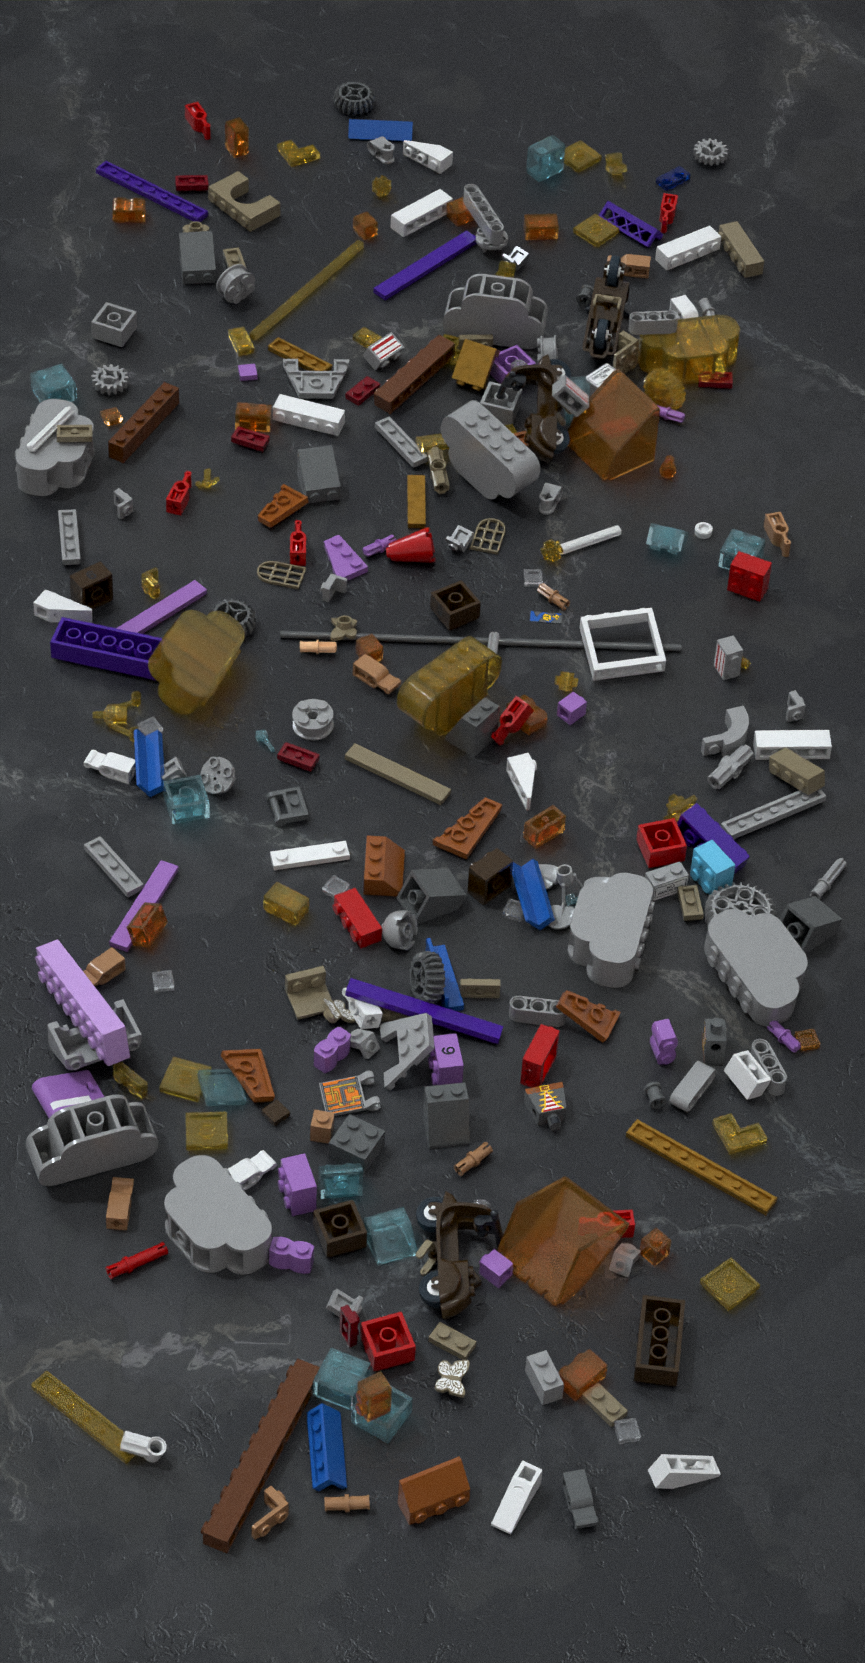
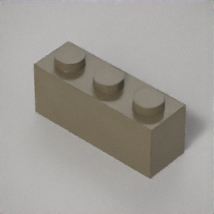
[769,747,825,795]

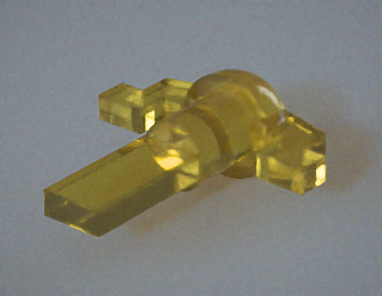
[195,468,219,489]

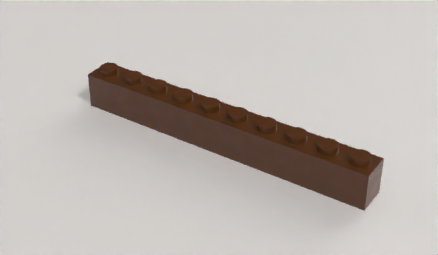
[201,1358,321,1554]

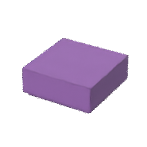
[238,364,257,381]

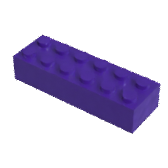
[50,617,168,680]

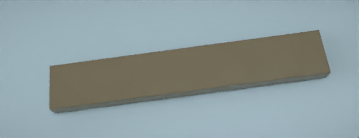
[345,743,451,805]

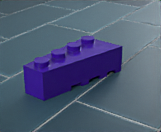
[677,803,750,874]

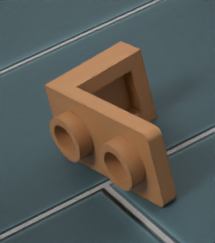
[252,1486,289,1540]

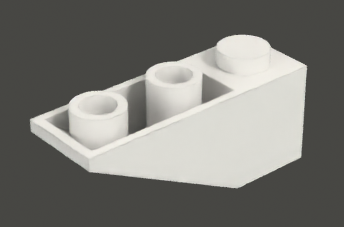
[403,140,453,174]
[34,589,92,623]
[491,1461,542,1535]

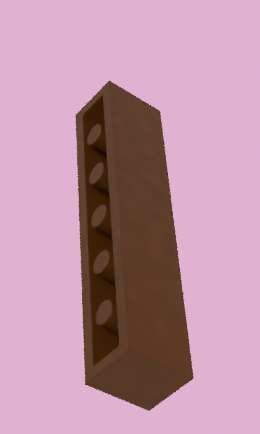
[374,335,455,414]
[108,382,179,463]

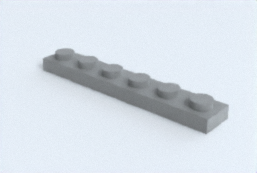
[720,789,826,839]

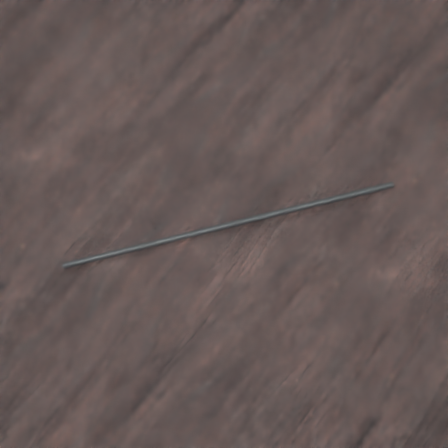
[280,631,682,652]

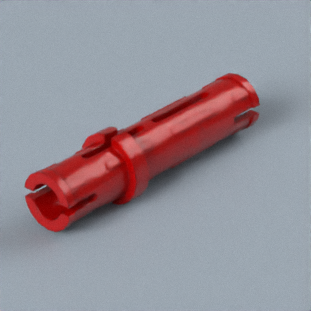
[105,1242,168,1279]

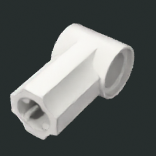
[120,1431,166,1463]

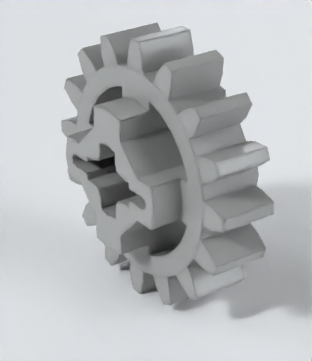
[693,138,728,166]
[91,364,129,395]

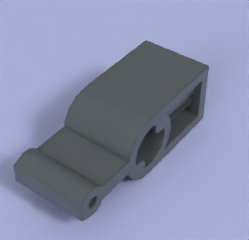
[562,1469,598,1529]

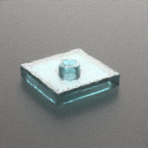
[196,1069,247,1106]

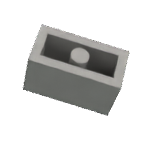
[525,1350,564,1405]

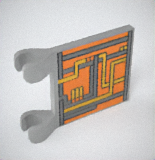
[319,1071,381,1116]

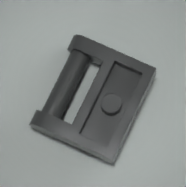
[266,787,309,827]

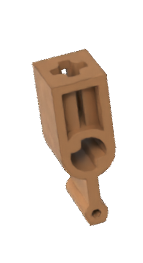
[607,254,651,278]
[764,512,791,557]
[353,654,401,694]
[83,947,125,987]
[106,1177,134,1230]

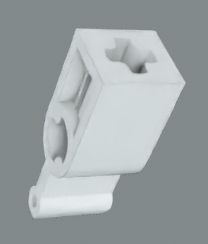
[669,295,705,333]
[84,750,136,784]
[342,988,383,1029]
[228,1150,277,1191]

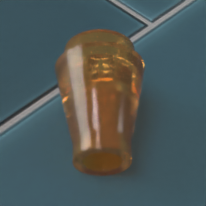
[659,455,677,479]

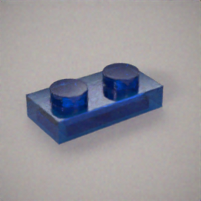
[656,166,691,191]

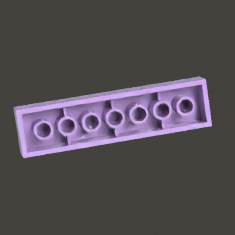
[35,939,130,1066]

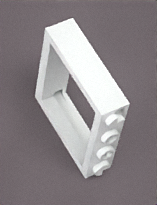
[579,608,666,681]

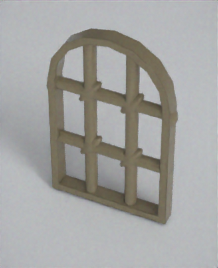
[470,518,505,555]
[257,561,306,590]

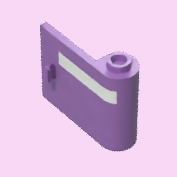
[32,1070,104,1118]

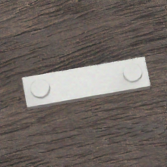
[270,841,350,870]

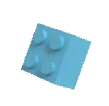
[690,840,735,895]

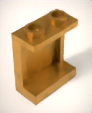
[452,339,500,391]

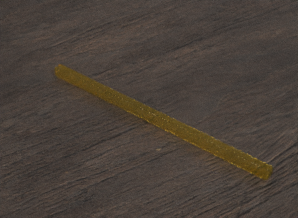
[249,240,364,341]

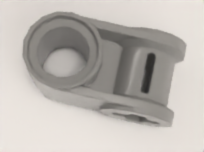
[367,136,395,164]
[539,483,563,515]

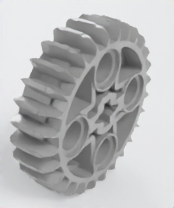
[704,882,777,927]

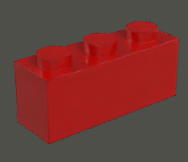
[332,888,382,949]

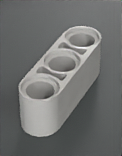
[628,311,678,335]
[509,996,567,1027]
[751,1039,787,1096]
[669,1061,716,1113]

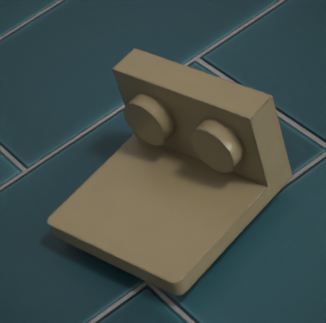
[613,330,639,377]
[285,966,333,1020]

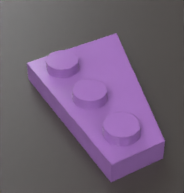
[324,535,368,581]

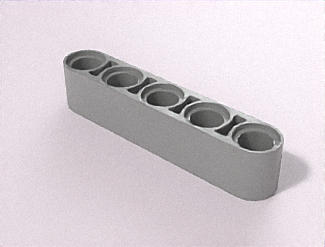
[463,184,504,245]

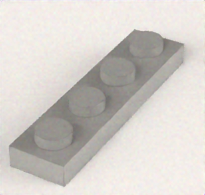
[375,417,428,468]
[58,509,81,565]
[84,836,144,898]

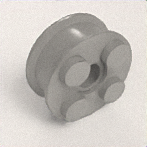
[216,264,255,304]
[537,335,558,363]
[292,699,334,741]

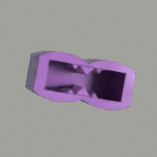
[650,1019,678,1065]
[314,1027,351,1073]
[269,1237,314,1274]

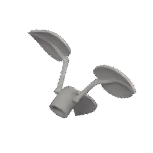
[539,864,610,929]

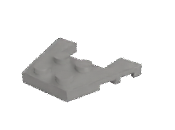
[283,359,349,399]
[380,1013,434,1090]

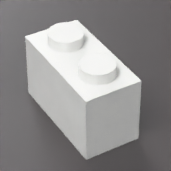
[724,1050,771,1100]

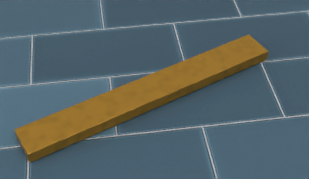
[626,1119,777,1215]

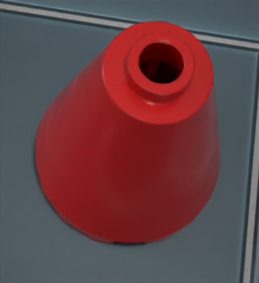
[386,527,436,563]

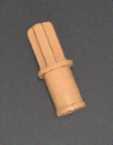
[300,640,337,654]

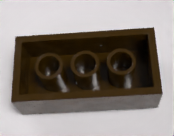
[633,1295,685,1386]

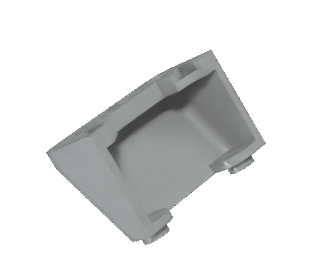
[47,999,142,1070]

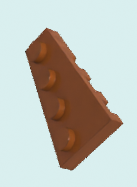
[433,797,502,859]

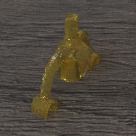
[92,691,141,742]

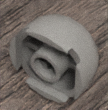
[381,910,417,950]

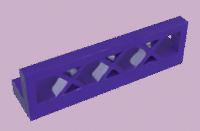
[598,201,664,248]

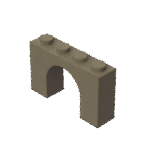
[208,171,280,232]

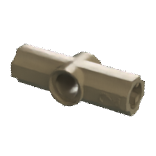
[427,447,450,494]

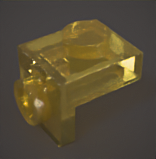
[605,152,627,175]
[495,261,516,278]
[141,567,160,599]

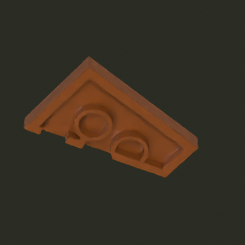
[258,484,309,528]
[556,990,621,1043]
[221,1049,275,1102]

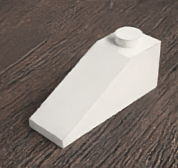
[506,753,537,811]
[648,1454,721,1489]

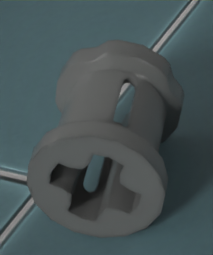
[576,285,594,307]
[644,1082,667,1109]

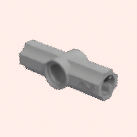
[707,744,754,790]

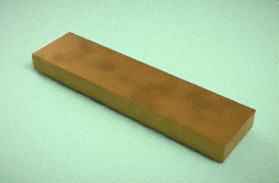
[268,337,332,371]
[407,475,426,528]

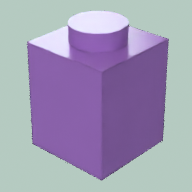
[557,692,587,725]
[479,1249,513,1288]

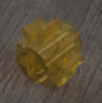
[372,175,391,197]
[540,539,564,562]
[555,671,578,691]

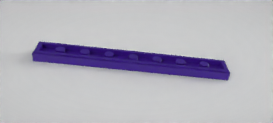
[96,161,208,222]
[373,230,477,300]
[345,978,503,1044]

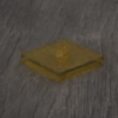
[556,140,602,172]
[573,214,619,247]
[159,1057,212,1102]
[186,1112,228,1150]
[700,1257,760,1311]

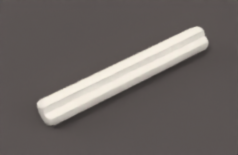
[27,406,74,452]
[557,525,621,555]

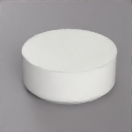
[694,522,713,539]

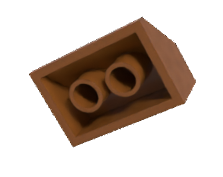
[363,836,405,896]
[398,1456,470,1525]

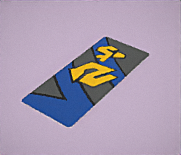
[530,611,562,623]

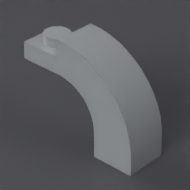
[701,706,749,757]

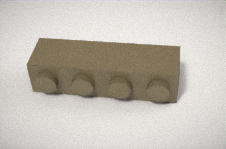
[718,221,764,278]

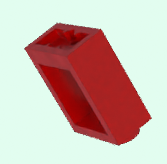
[520,1024,560,1088]

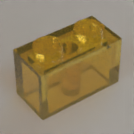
[263,882,309,926]

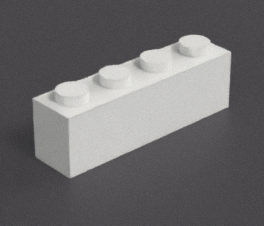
[391,189,453,237]
[655,226,721,270]
[273,394,345,436]
[753,730,832,760]

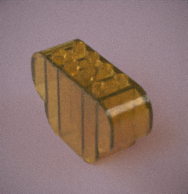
[637,315,740,385]
[148,610,245,714]
[397,636,502,736]

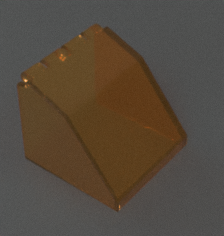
[567,369,660,480]
[497,1176,630,1306]

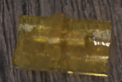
[663,794,697,822]

